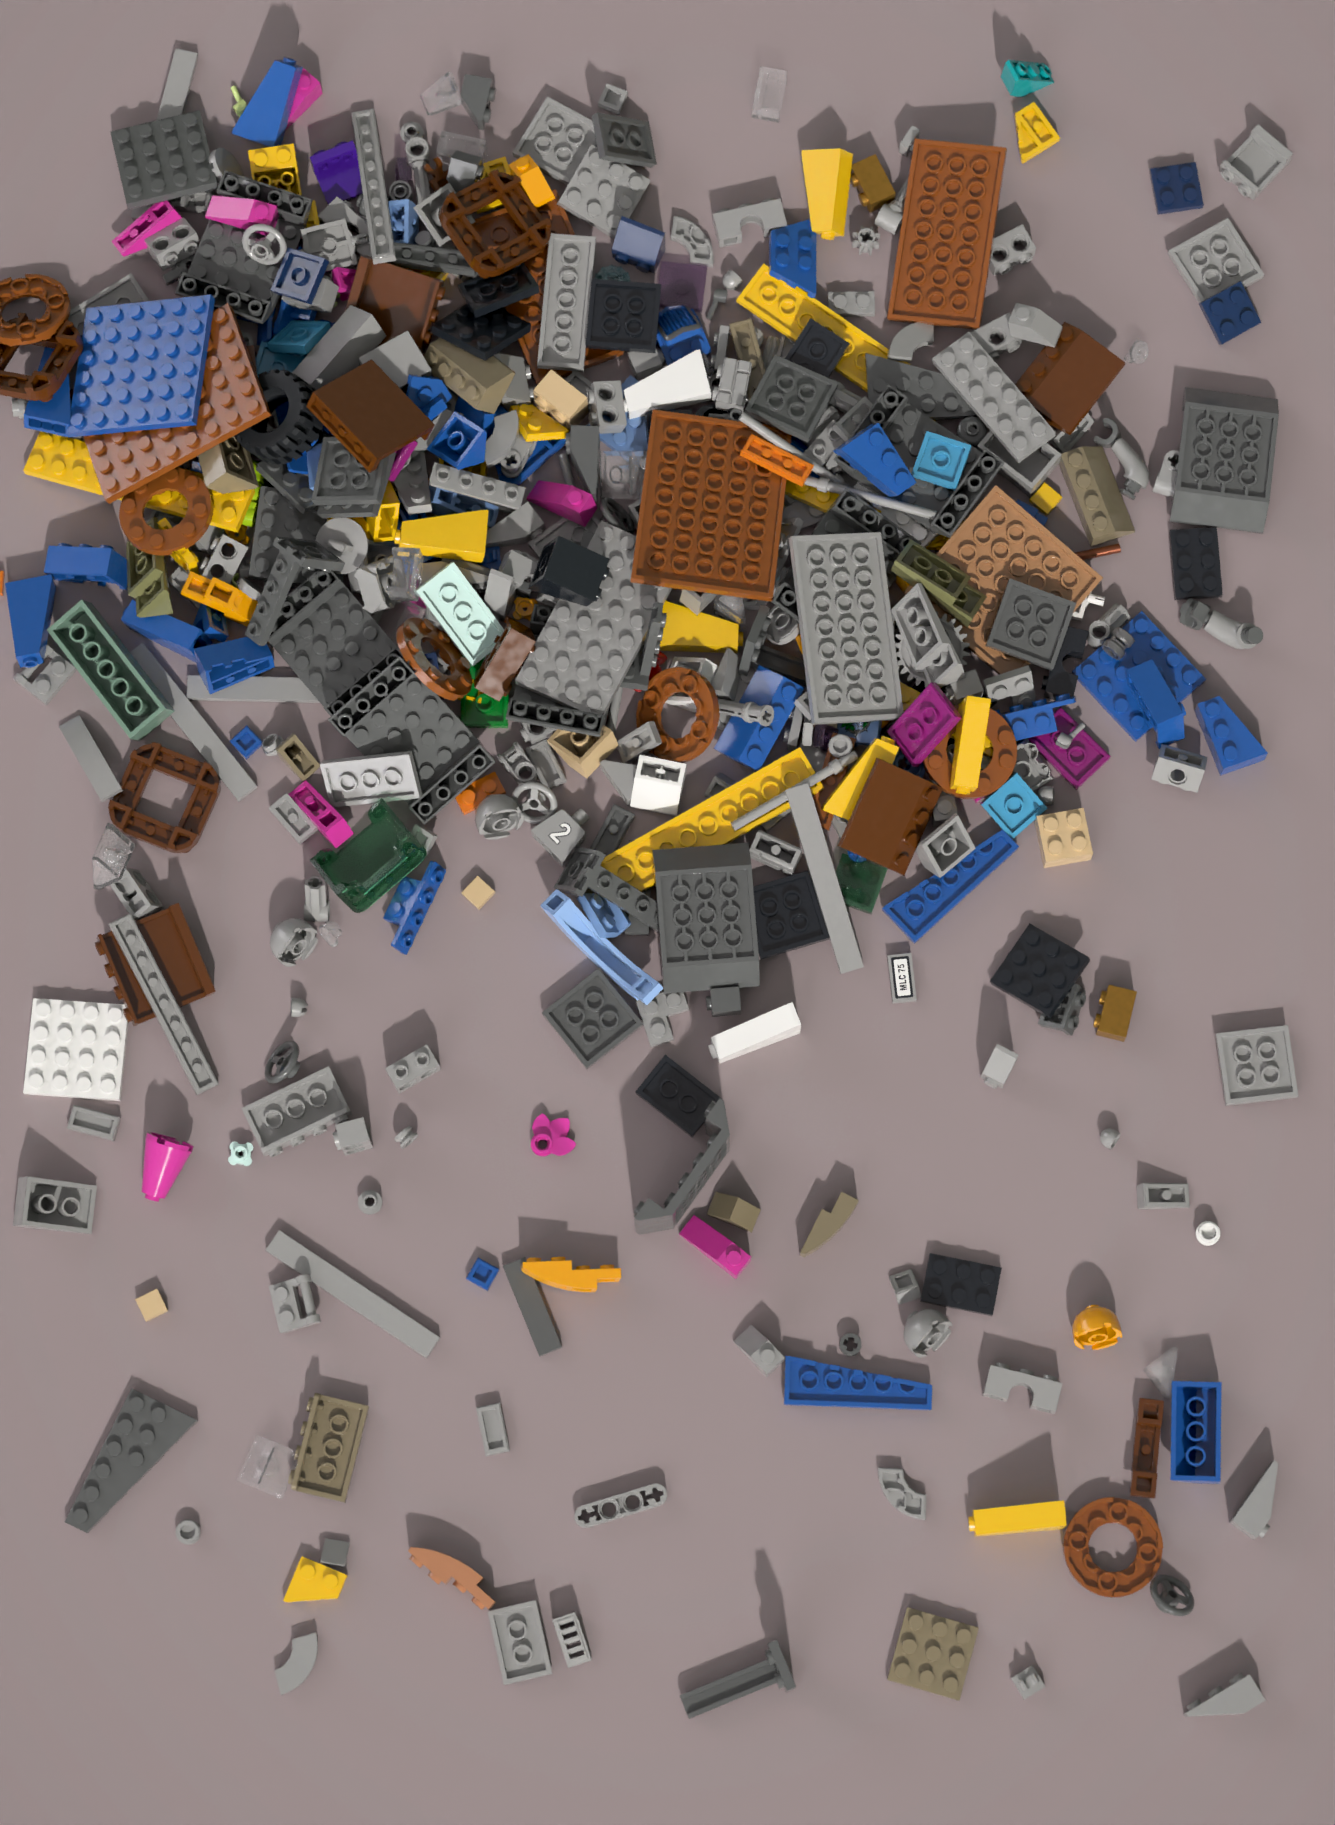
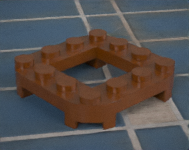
[438,170,551,278]
[0,313,84,402]
[108,742,221,853]

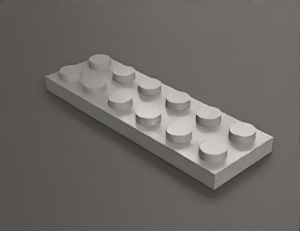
[537,233,596,372]
[932,332,1056,463]

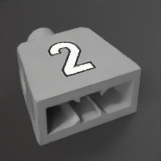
[531,808,590,867]

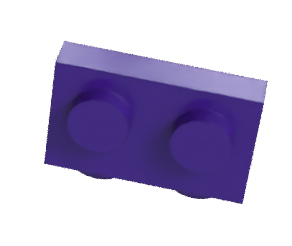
[310,140,363,205]

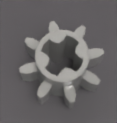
[852,226,880,255]

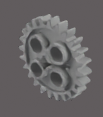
[895,611,970,688]

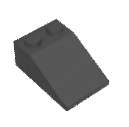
[566,425,600,506]

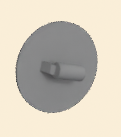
[315,518,368,574]

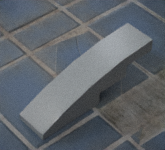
[59,715,123,802]

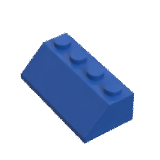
[713,665,804,772]
[1171,1381,1222,1484]

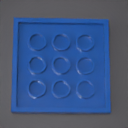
[1071,611,1206,742]

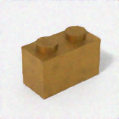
[850,154,896,213]
[1093,985,1137,1042]

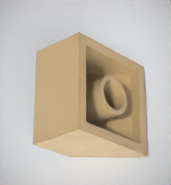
[547,726,618,778]

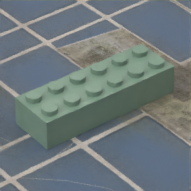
[47,600,175,741]

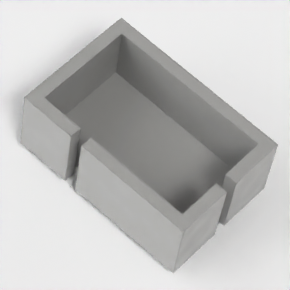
[977,431,1062,497]

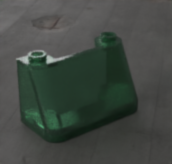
[310,798,427,913]

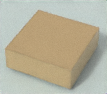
[461,876,495,910]
[135,1289,168,1322]

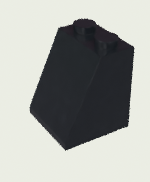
[528,536,610,607]

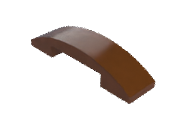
[1130,1398,1164,1499]

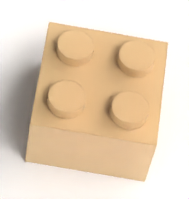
[533,370,589,433]
[1034,808,1093,868]

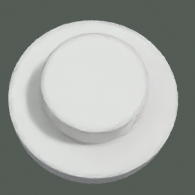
[1196,1221,1220,1246]

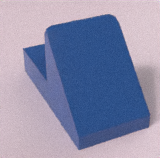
[192,603,229,642]

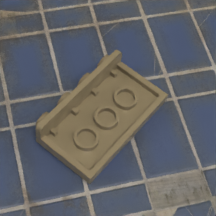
[288,1393,369,1503]

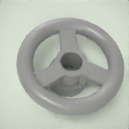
[242,224,287,265]
[511,782,557,824]

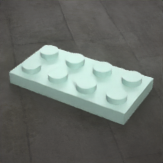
[415,562,504,666]

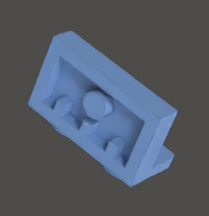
[577,893,631,938]

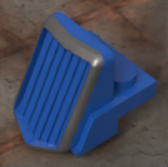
[657,305,712,366]

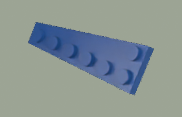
[882,829,1019,944]
[784,1356,932,1410]

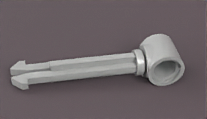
[405,137,431,234]
[874,176,909,235]

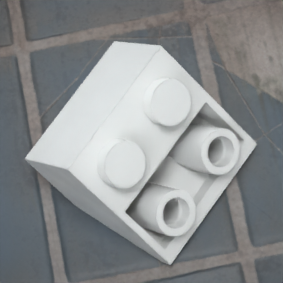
[630,755,687,816]

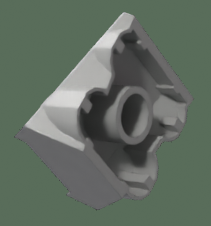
[354,553,411,613]
[1010,738,1054,791]

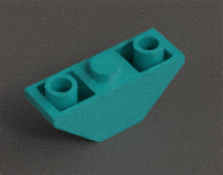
[1001,60,1055,97]

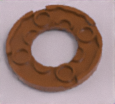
[0,274,71,346]
[119,467,213,556]
[396,617,473,701]
[636,667,720,763]
[923,704,1017,799]
[1063,1497,1163,1598]

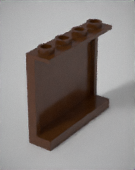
[345,255,446,357]
[306,359,435,473]
[95,903,215,1026]

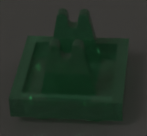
[835,853,888,915]

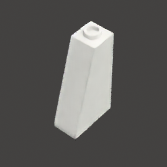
[623,349,711,419]
[708,1002,801,1064]

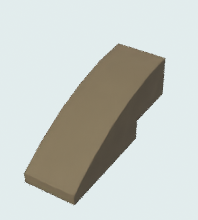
[800,1192,859,1257]

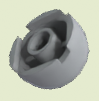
[475,794,524,840]
[270,918,318,967]
[903,1309,952,1358]

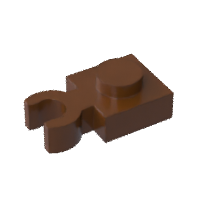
[423,157,449,192]

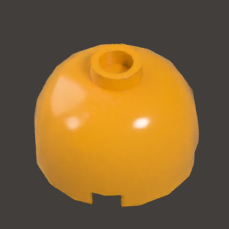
[1072,1305,1122,1350]

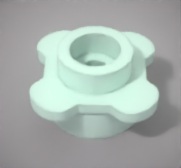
[228,1141,254,1166]

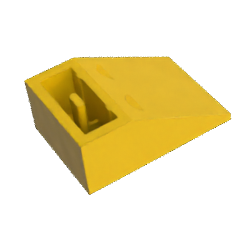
[248,143,302,196]

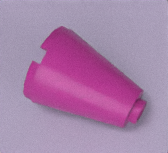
[142,1132,194,1202]

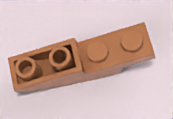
[408,1547,496,1610]

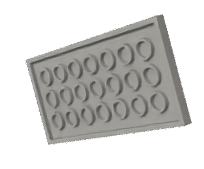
[515,521,672,715]
[789,532,904,725]

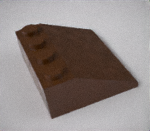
[1015,321,1125,435]
[838,758,943,875]

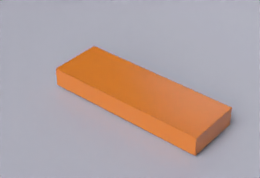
[740,433,814,487]

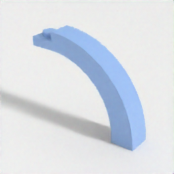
[540,889,663,1005]

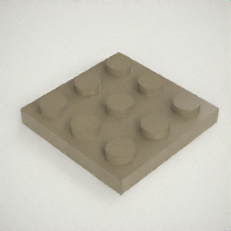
[887,1607,979,1701]

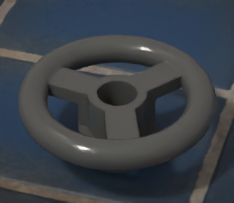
[600,497,635,534]
[264,1041,300,1084]
[1150,1575,1194,1616]

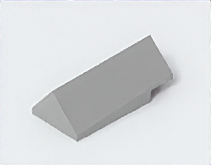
[292,305,386,390]
[891,583,966,688]

